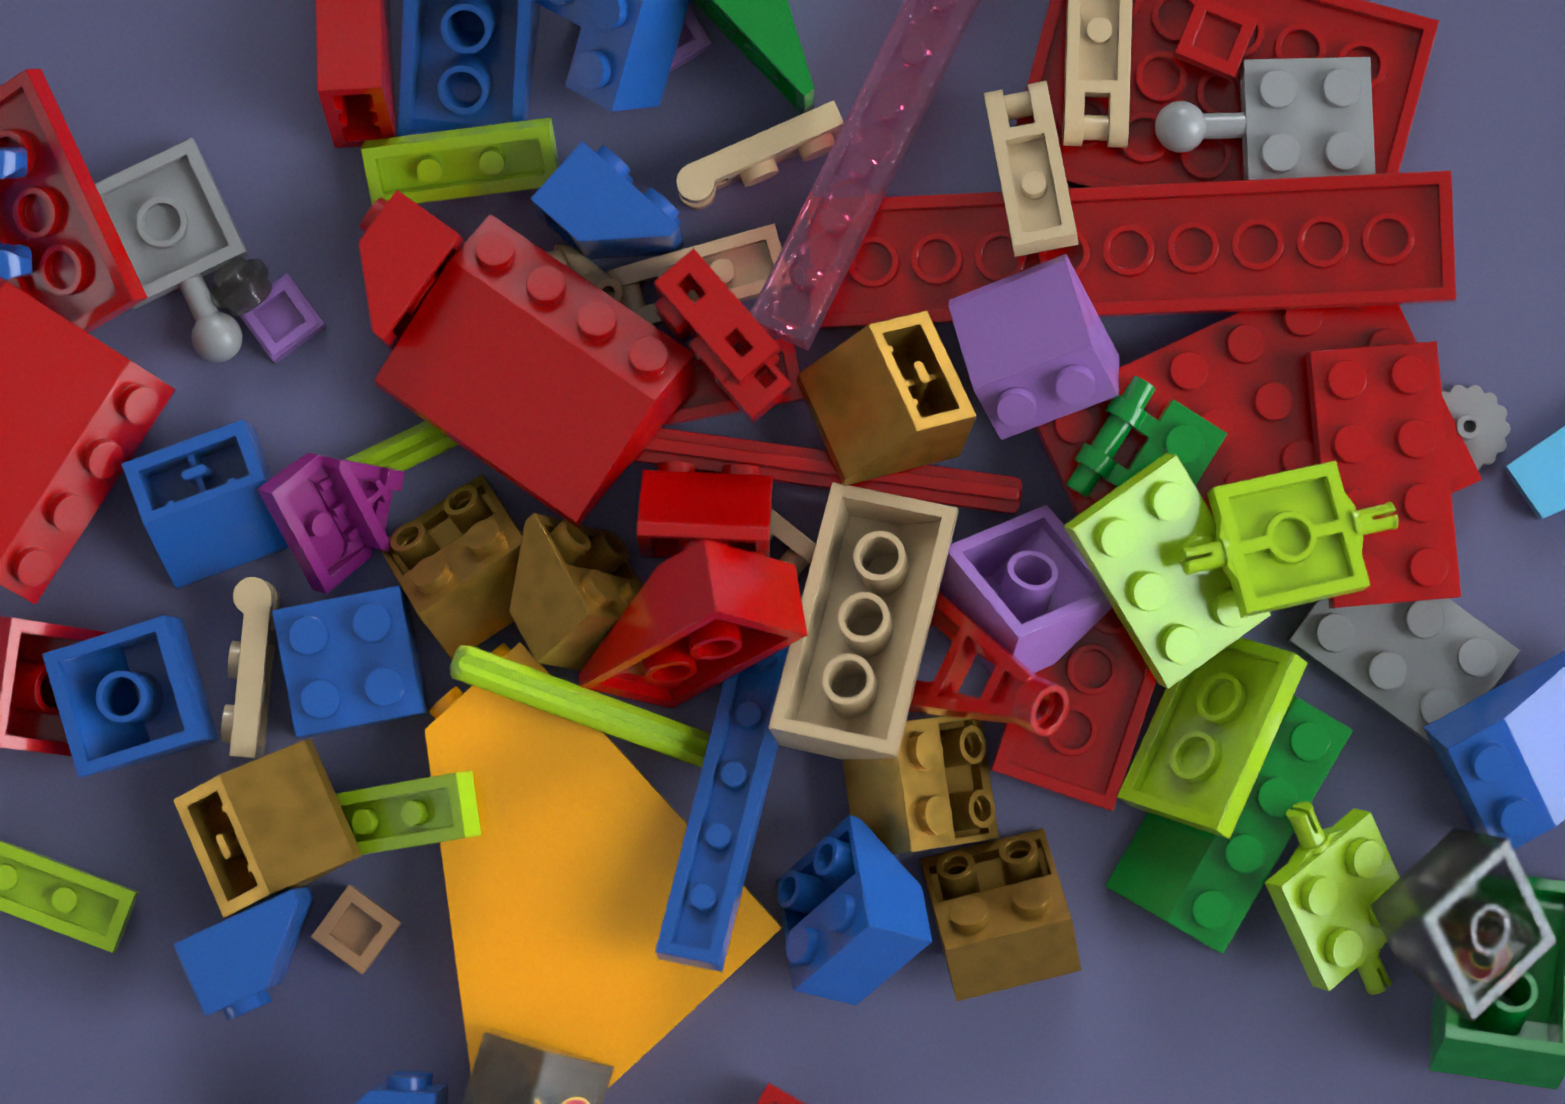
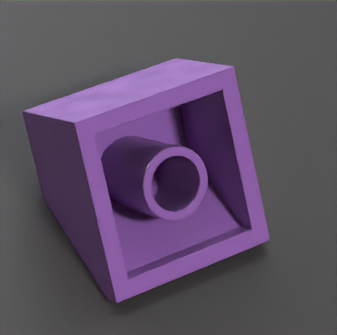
[948,254,1119,440]
[939,505,1113,673]

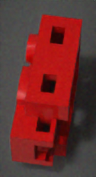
[654,248,791,424]

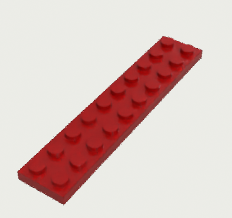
[807,170,1456,330]

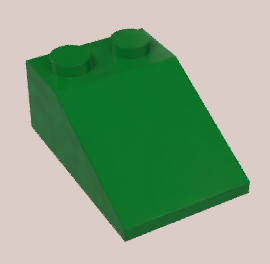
[692,0,814,115]
[1429,865,1565,1090]

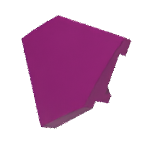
[257,453,405,594]

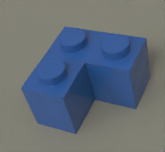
[535,0,690,112]

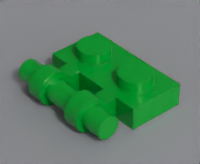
[1066,375,1228,498]

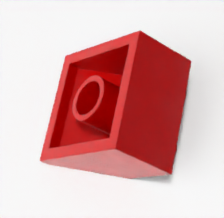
[359,190,465,351]
[637,461,773,559]
[0,616,110,756]

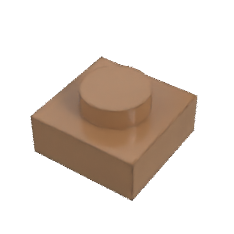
[311,884,403,975]

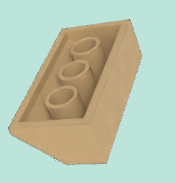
[768,482,959,759]

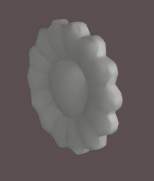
[1442,385,1511,470]

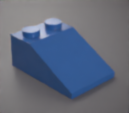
[397,0,540,137]
[1423,651,1565,857]

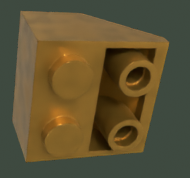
[796,311,976,486]
[380,474,523,660]
[509,513,644,671]
[842,716,999,854]
[173,738,362,918]
[920,828,1082,1002]

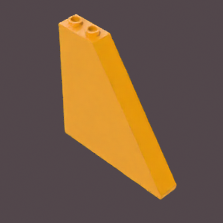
[425,642,782,1104]

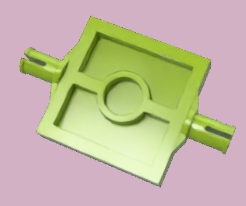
[1180,461,1398,618]
[1265,801,1417,995]

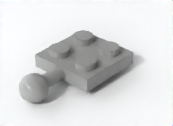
[1155,57,1375,180]
[95,138,249,363]

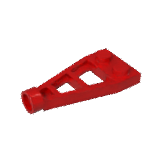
[908,590,1069,736]

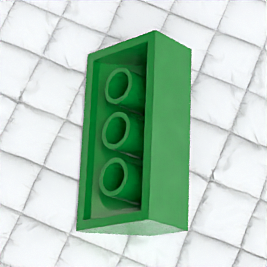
[1105,695,1353,954]

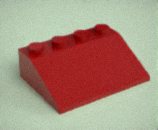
[374,214,695,527]
[0,277,176,605]

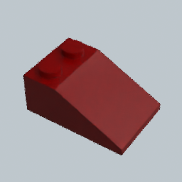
[578,539,808,708]

